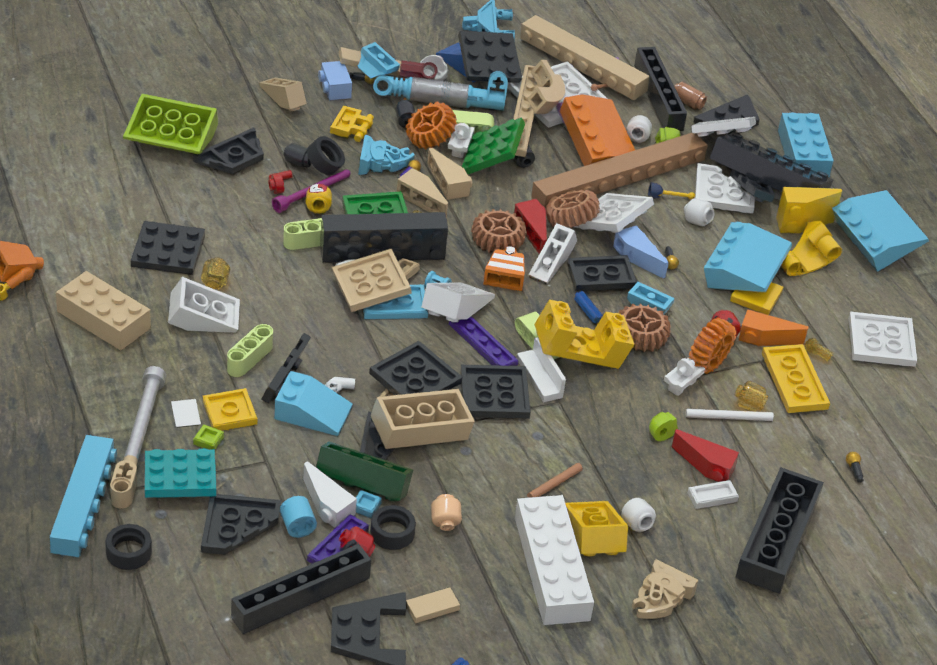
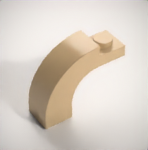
[527,60,565,114]

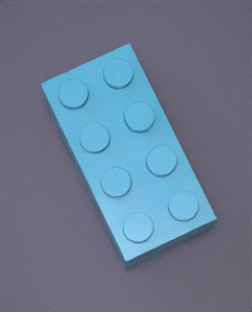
[778,112,833,177]

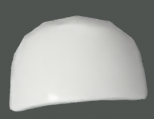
[420,55,448,81]

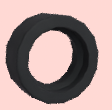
[307,136,345,175]
[370,505,416,550]
[105,524,152,570]

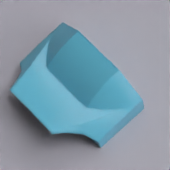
[358,42,400,79]
[627,282,675,315]

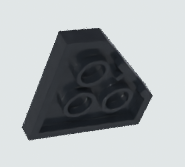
[201,494,281,555]

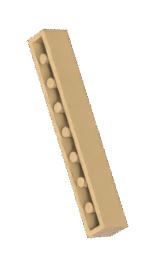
[520,15,649,100]

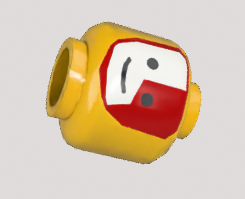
[306,184,332,214]

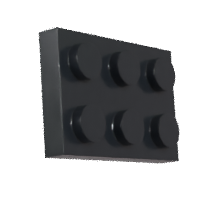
[567,255,637,291]

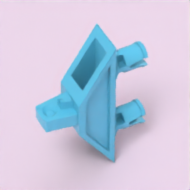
[462,0,515,40]

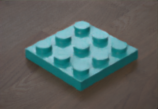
[145,448,216,498]

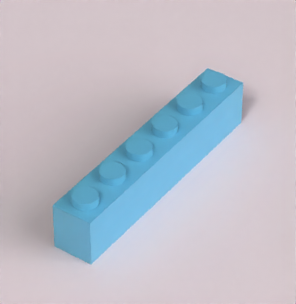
[50,435,117,557]

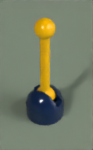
[648,183,695,200]

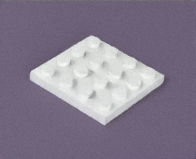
[507,61,608,128]

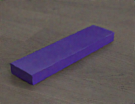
[449,316,518,366]

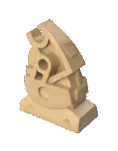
[632,559,698,619]

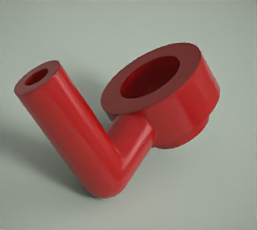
[268,170,293,194]

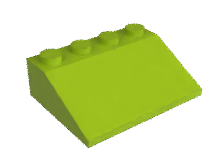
[123,94,218,154]

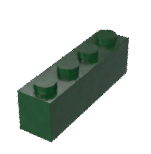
[316,441,413,502]

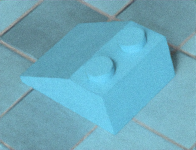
[274,371,353,436]

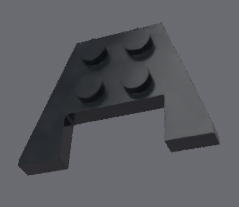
[331,592,406,665]

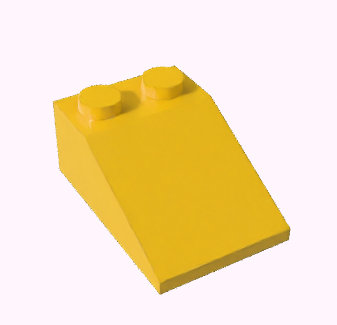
[776,187,842,233]
[565,501,628,556]

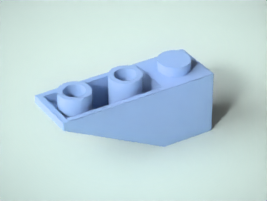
[613,225,668,278]

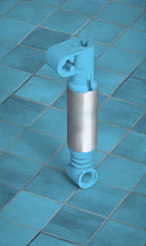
[373,71,508,111]

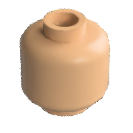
[431,494,462,531]

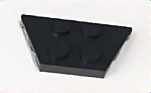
[693,95,760,135]
[193,127,264,174]

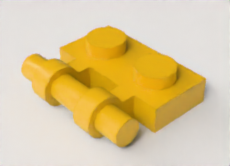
[330,106,374,142]

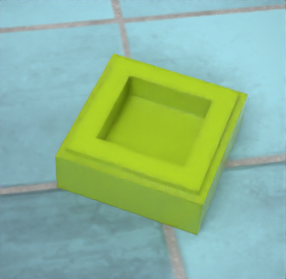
[193,424,224,450]

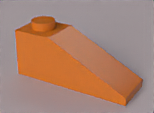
[738,309,809,346]

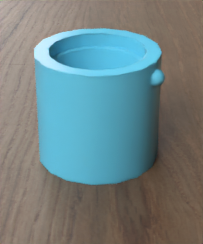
[280,496,317,538]

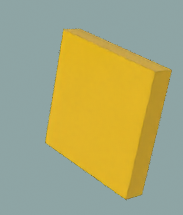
[730,282,783,315]
[203,388,258,431]

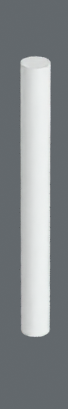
[685,409,774,421]

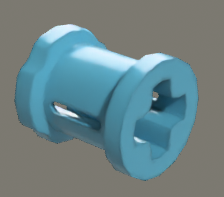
[424,271,451,288]

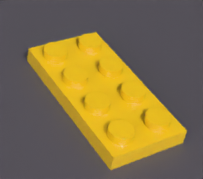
[761,344,830,413]

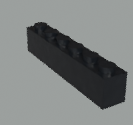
[634,47,687,131]
[231,544,371,634]

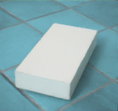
[687,480,739,509]

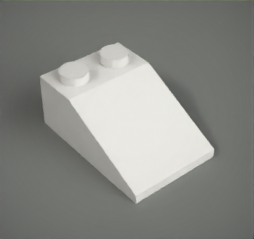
[168,277,240,333]
[421,282,495,322]

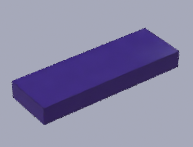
[307,514,369,564]

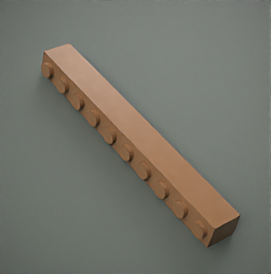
[531,133,708,209]

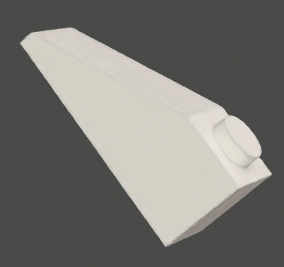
[529,223,577,284]
[303,461,357,528]

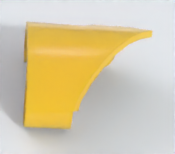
[781,221,842,276]

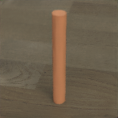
[527,463,583,498]

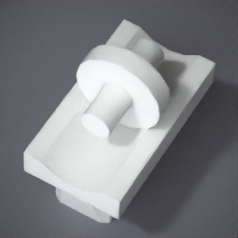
[448,123,475,158]
[664,358,705,396]

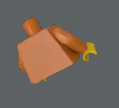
[0,241,44,301]

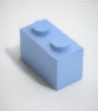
[318,61,352,100]

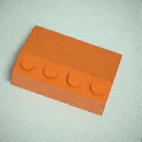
[560,94,635,166]

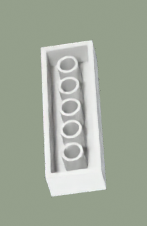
[515,495,594,625]

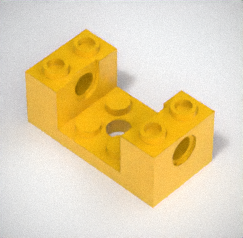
[534,300,634,369]

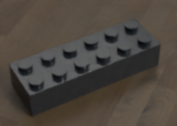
[710,132,833,192]
[320,212,448,263]
[735,467,824,594]

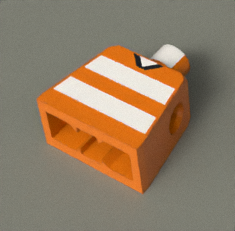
[483,247,525,291]

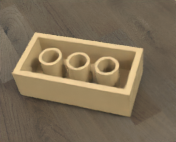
[56,271,151,351]
[371,389,475,449]

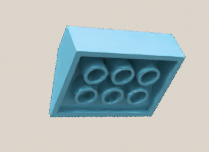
[832,190,929,272]
[704,222,792,292]

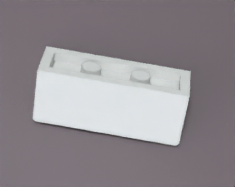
[517,337,566,403]

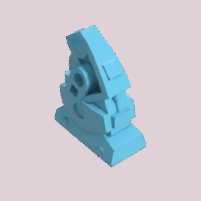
[358,135,415,175]

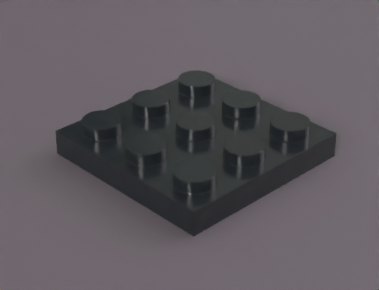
[458,31,522,83]
[131,221,205,275]
[369,341,463,395]
[460,364,531,419]

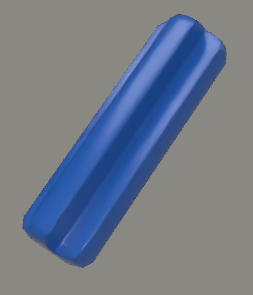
[574,291,603,324]

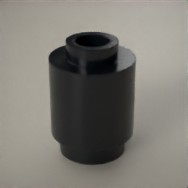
[395,100,416,128]
[284,143,312,168]
[514,144,535,168]

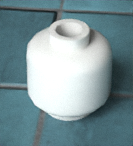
[626,115,652,143]
[684,198,715,226]
[621,498,656,532]

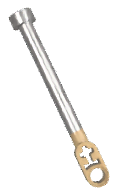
[110,366,166,509]

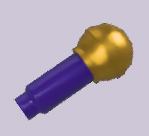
[399,160,421,178]

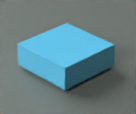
[356,490,382,518]

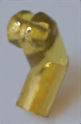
[805,338,834,362]

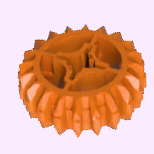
[406,101,457,150]
[689,318,736,374]

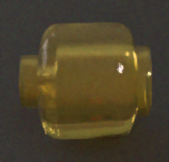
[201,257,230,290]
[734,381,768,412]

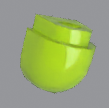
[655,127,681,144]
[649,412,678,442]

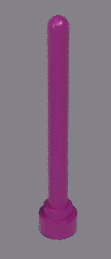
[271,169,351,213]

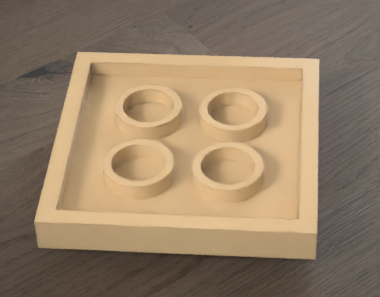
[332,249,412,312]

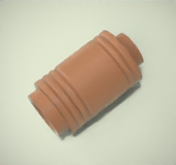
[674,82,707,110]

